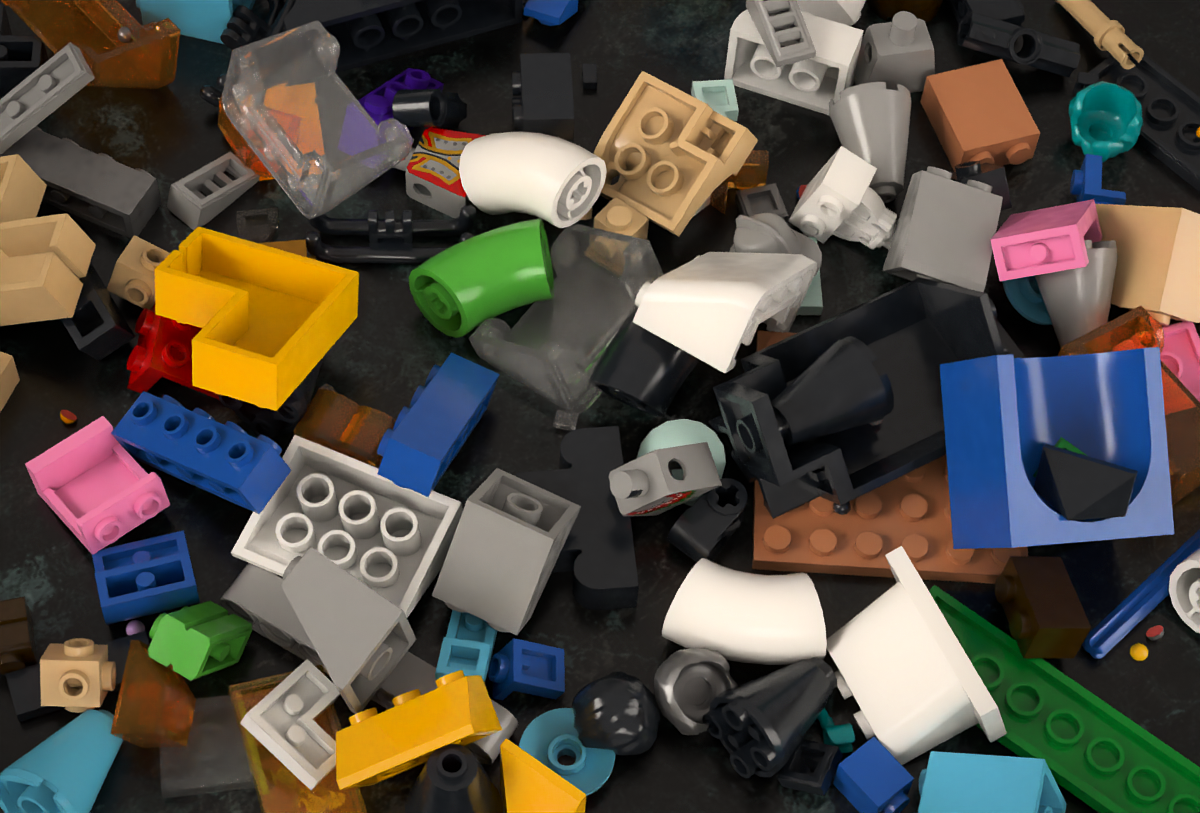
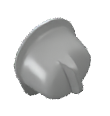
[730,212,822,276]

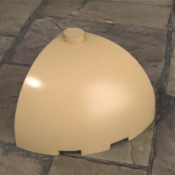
[1095,204,1200,326]

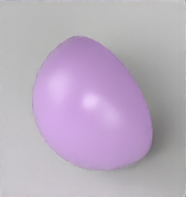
[126,620,145,636]

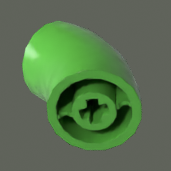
[408,218,554,338]

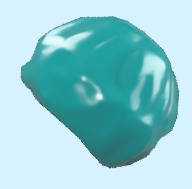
[1068,81,1143,163]

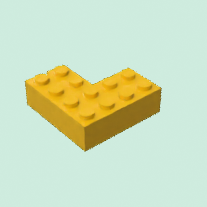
[154,226,359,411]

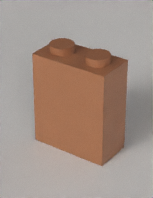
[921,59,1040,172]

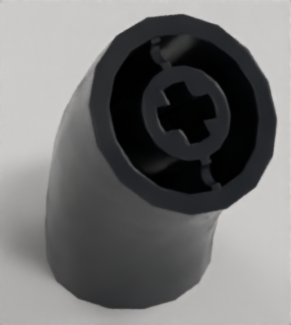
[588,307,702,417]

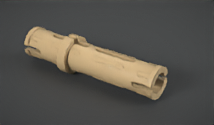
[1055,0,1144,69]

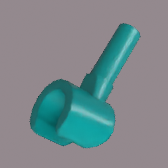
[817,708,855,753]

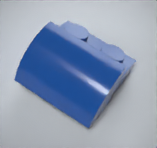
[92,530,200,625]

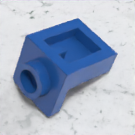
[488,638,565,700]

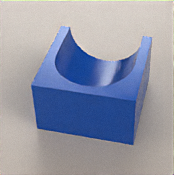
[939,347,1175,549]

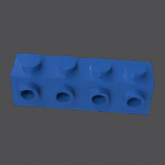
[377,353,500,497]
[111,391,292,514]

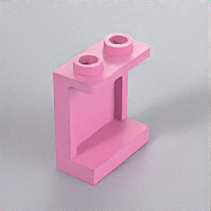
[990,199,1102,281]
[25,416,171,555]

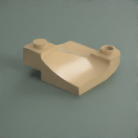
[594,71,758,237]

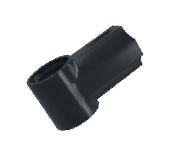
[392,89,467,129]

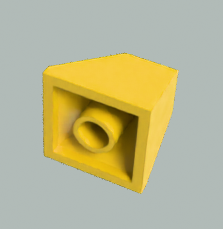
[500,738,586,813]

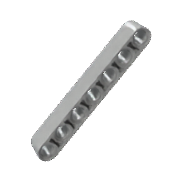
[220,563,519,766]

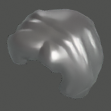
[654,648,738,735]

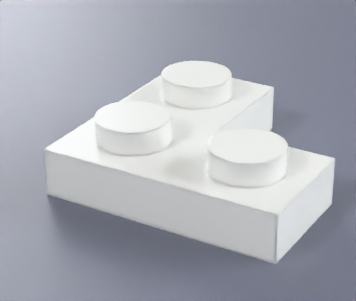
[240,659,340,790]

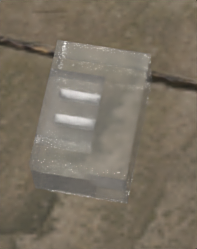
[554,409,579,431]

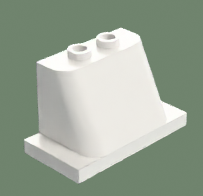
[827,546,1007,765]

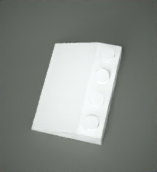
[231,435,463,618]

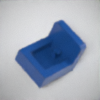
[1070,154,1126,205]

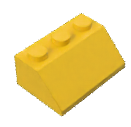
[336,670,502,790]

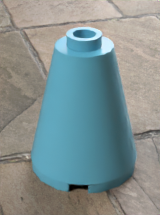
[0,709,124,813]

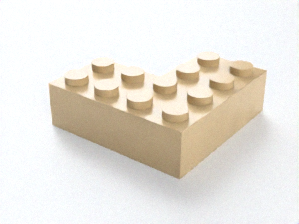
[0,154,96,326]

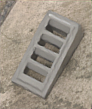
[746,0,816,67]
[167,151,260,230]

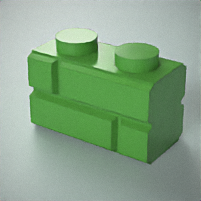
[147,600,253,681]

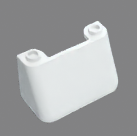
[632,252,817,373]

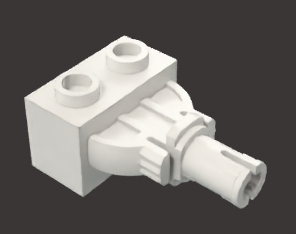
[788,146,897,250]

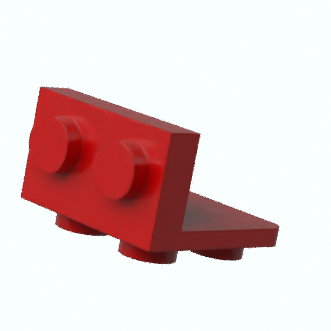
[127,304,220,400]

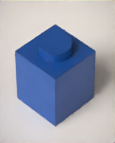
[833,737,914,813]

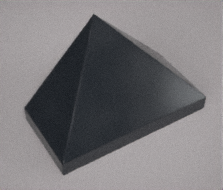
[1033,444,1138,521]

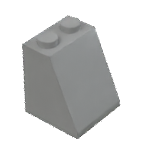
[882,166,1003,292]
[432,468,581,635]
[280,546,417,714]

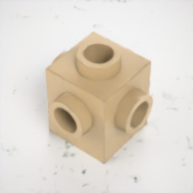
[107,235,170,309]
[40,638,116,713]

